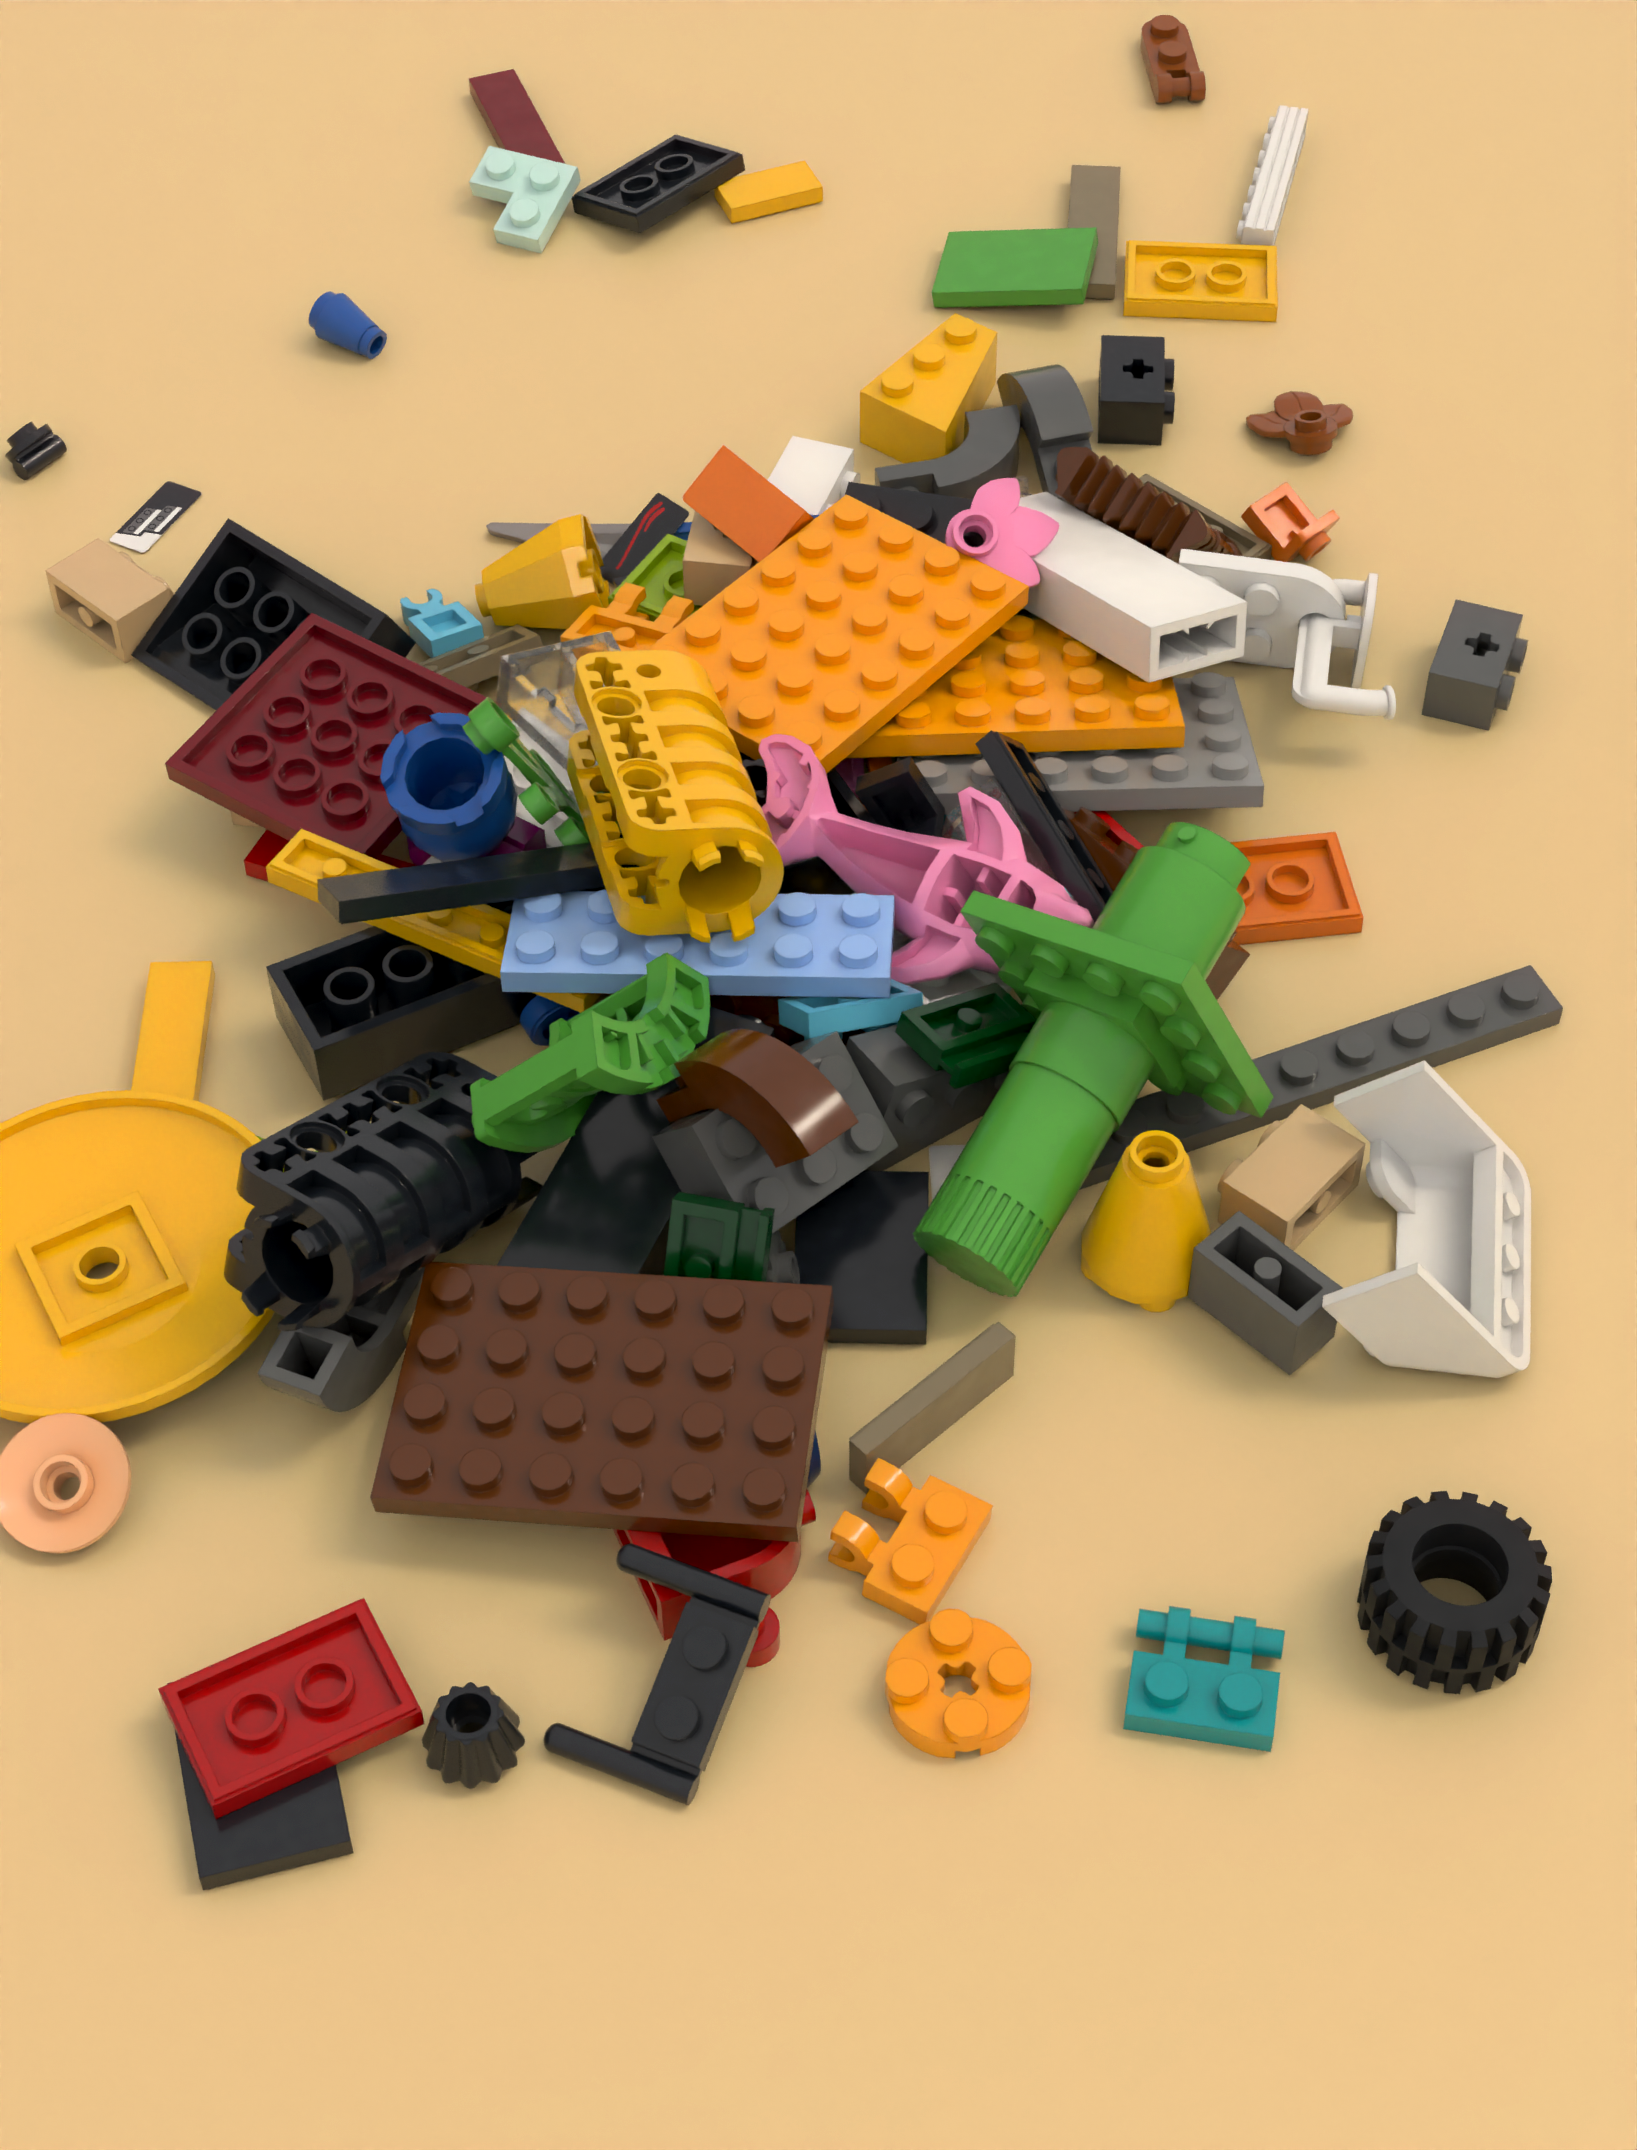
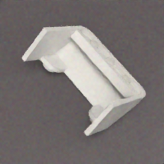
[1322,1060,1531,1378]

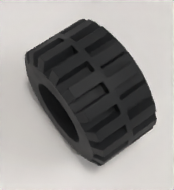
[1357,1491,1552,1694]

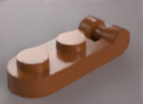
[1140,15,1206,103]

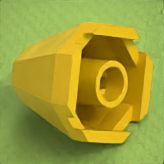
[475,514,611,630]

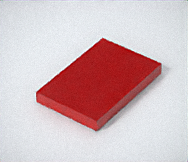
[158,1598,425,1819]

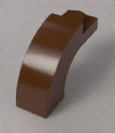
[656,1029,859,1168]

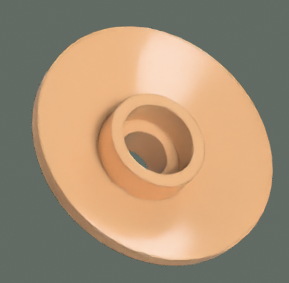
[0,1413,131,1554]

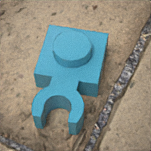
[400,588,484,658]

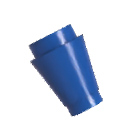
[309,291,387,359]

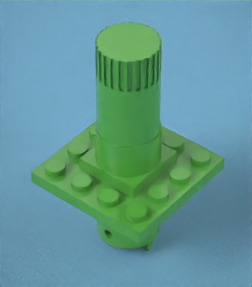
[913,822,1274,1297]

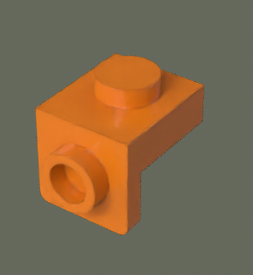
[1241,482,1340,562]

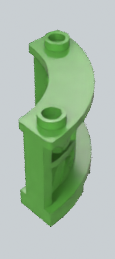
[470,953,710,1153]

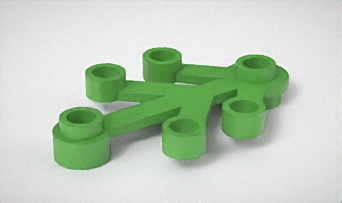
[462,697,621,846]

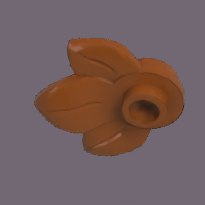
[1246,391,1353,455]

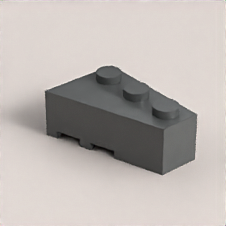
[846,1025,1010,1171]

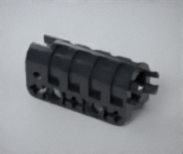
[224,1052,543,1331]

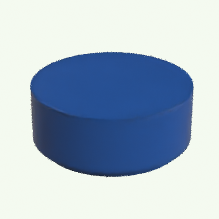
[520,995,580,1046]

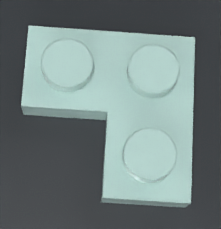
[469,146,581,254]

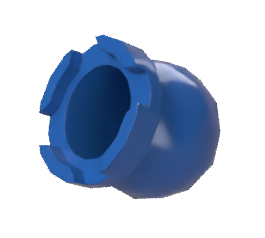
[380,713,518,862]

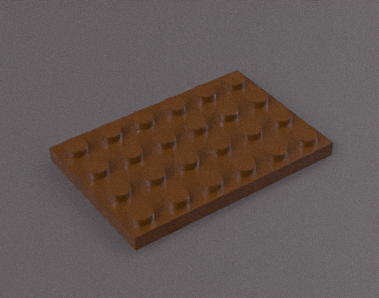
[370,1262,834,1542]

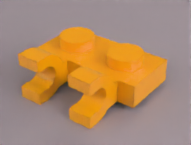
[560,582,694,659]
[828,1458,993,1625]

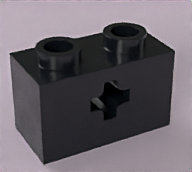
[1098,335,1175,445]

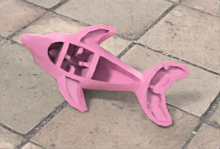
[758,734,1094,985]

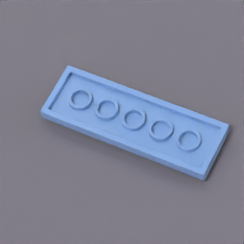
[500,890,895,998]

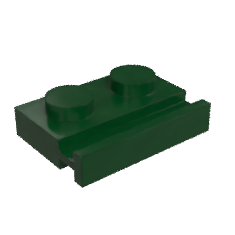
[895,982,1037,1089]
[664,1192,775,1282]

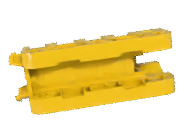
[567,650,784,943]

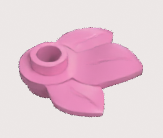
[945,478,1059,588]

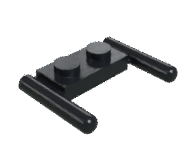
[543,1543,771,1805]

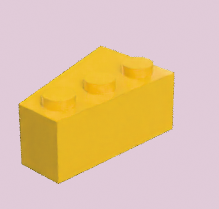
[860,313,997,464]

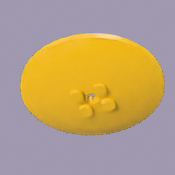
[0,1090,275,1424]

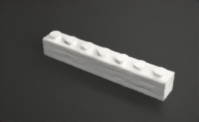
[1236,105,1309,246]

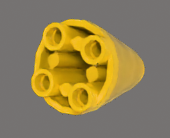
[1081,1130,1211,1312]

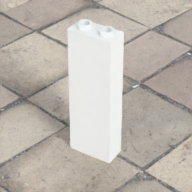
[1019,492,1247,683]

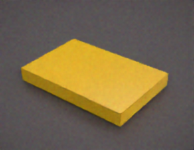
[1123,240,1278,322]

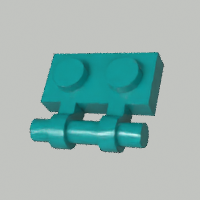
[1123,1606,1285,1752]

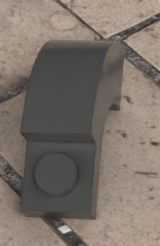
[997,364,1094,503]
[875,405,1020,499]
[257,1267,425,1412]

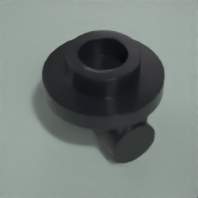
[5,421,67,480]

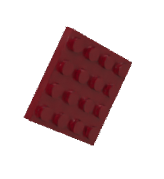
[165,613,501,859]

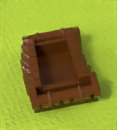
[1055,447,1243,564]

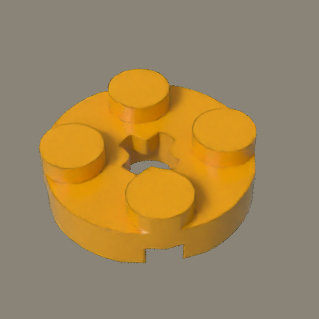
[885,1608,1032,1758]

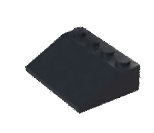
[131,518,416,710]

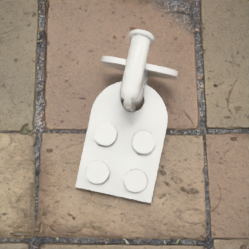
[1179,549,1396,720]

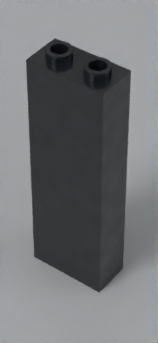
[497,1006,776,1276]

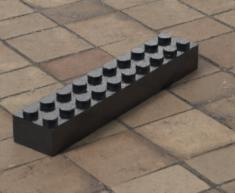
[266,768,878,1101]

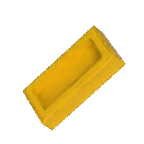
[714,160,823,223]

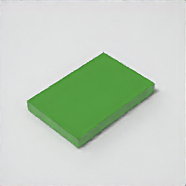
[931,227,1098,308]

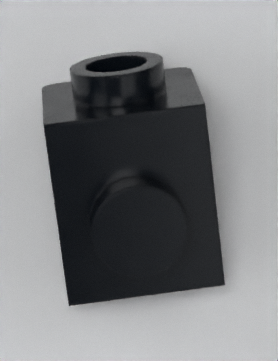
[855,756,945,837]

